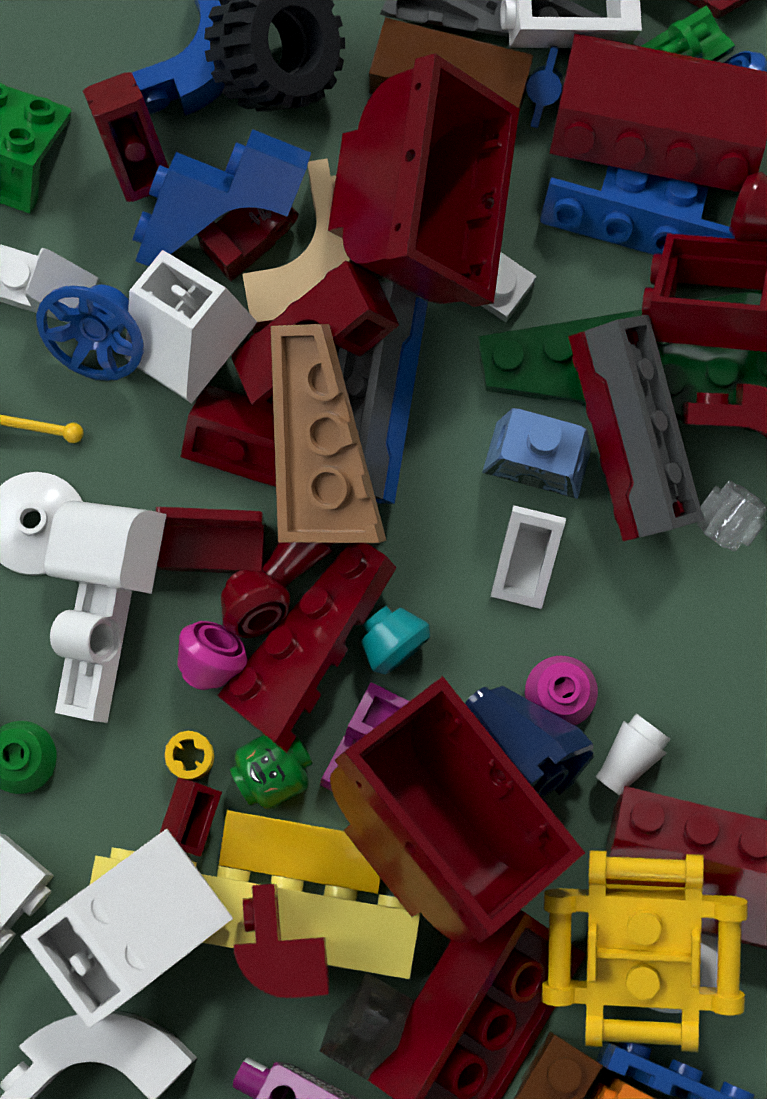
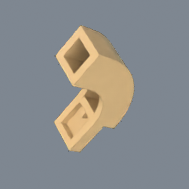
[242,158,355,334]

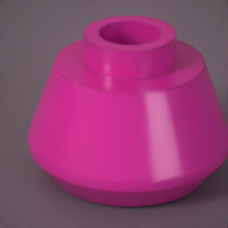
[177,621,247,690]
[525,656,598,726]

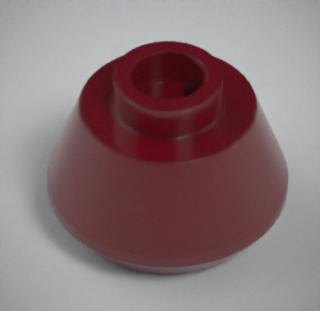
[729,172,767,241]
[221,570,290,638]

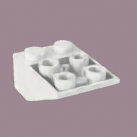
[21,829,233,1029]

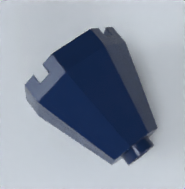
[465,686,594,805]

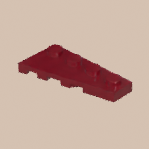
[217,543,397,753]

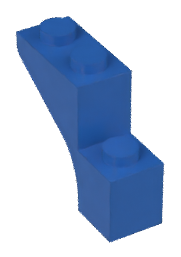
[132,129,311,266]

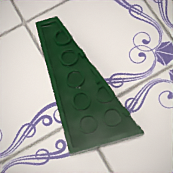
[477,290,767,432]

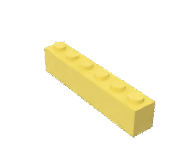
[90,848,421,979]

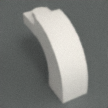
[0,1011,197,1099]

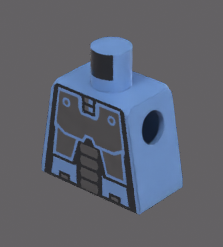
[482,408,592,499]

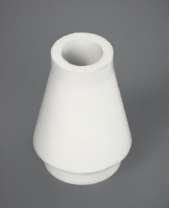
[595,713,671,795]

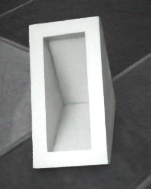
[491,506,566,609]

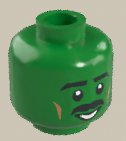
[230,734,314,810]

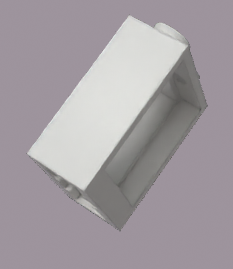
[500,0,642,48]

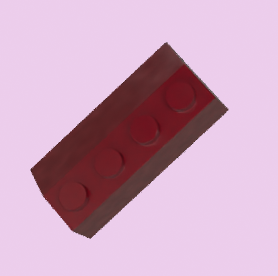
[549,33,767,192]
[606,786,767,949]
[368,910,586,1099]

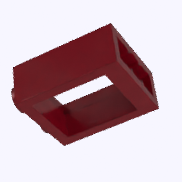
[642,233,767,352]

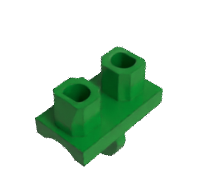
[641,6,735,62]

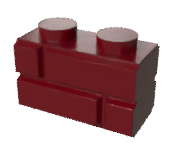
[82,72,169,202]

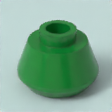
[0,721,57,794]

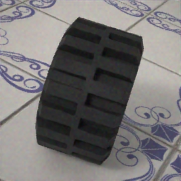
[204,0,345,112]

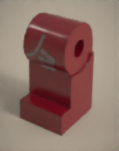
[197,207,299,282]

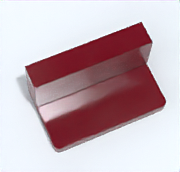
[180,385,276,487]
[155,507,266,573]

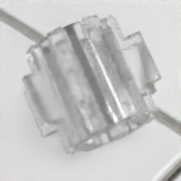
[697,481,767,551]

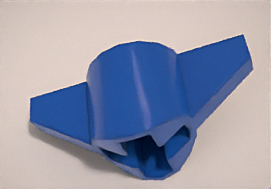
[527,45,564,128]

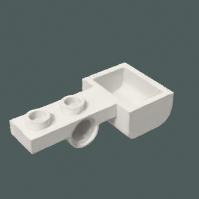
[44,501,166,723]

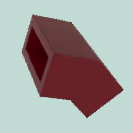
[159,778,222,857]

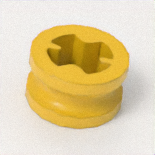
[164,731,215,781]

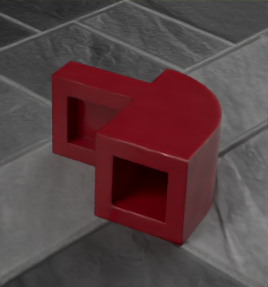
[233,884,330,998]

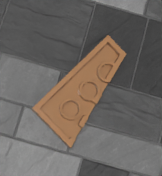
[271,324,387,543]

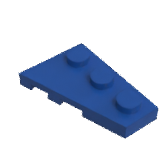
[596,1042,755,1099]

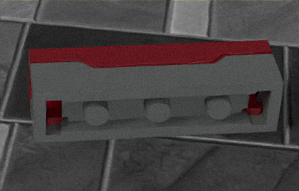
[568,315,704,541]

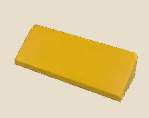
[219,810,381,894]

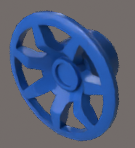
[36,285,144,381]

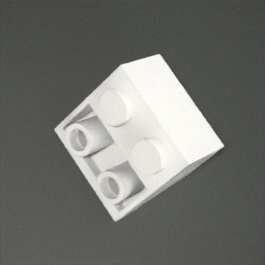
[125,250,257,404]

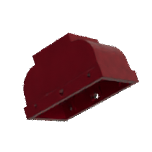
[328,53,519,307]
[330,676,585,943]

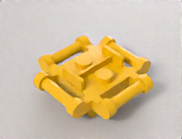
[542,850,748,1052]

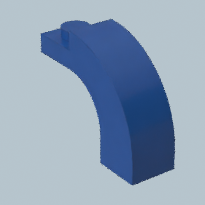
[132,0,225,116]

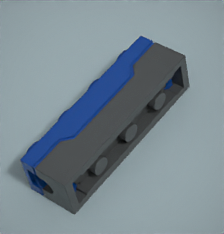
[338,282,428,504]

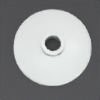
[0,472,83,576]

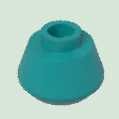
[361,606,430,675]

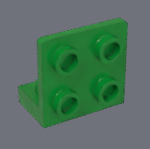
[0,82,71,213]

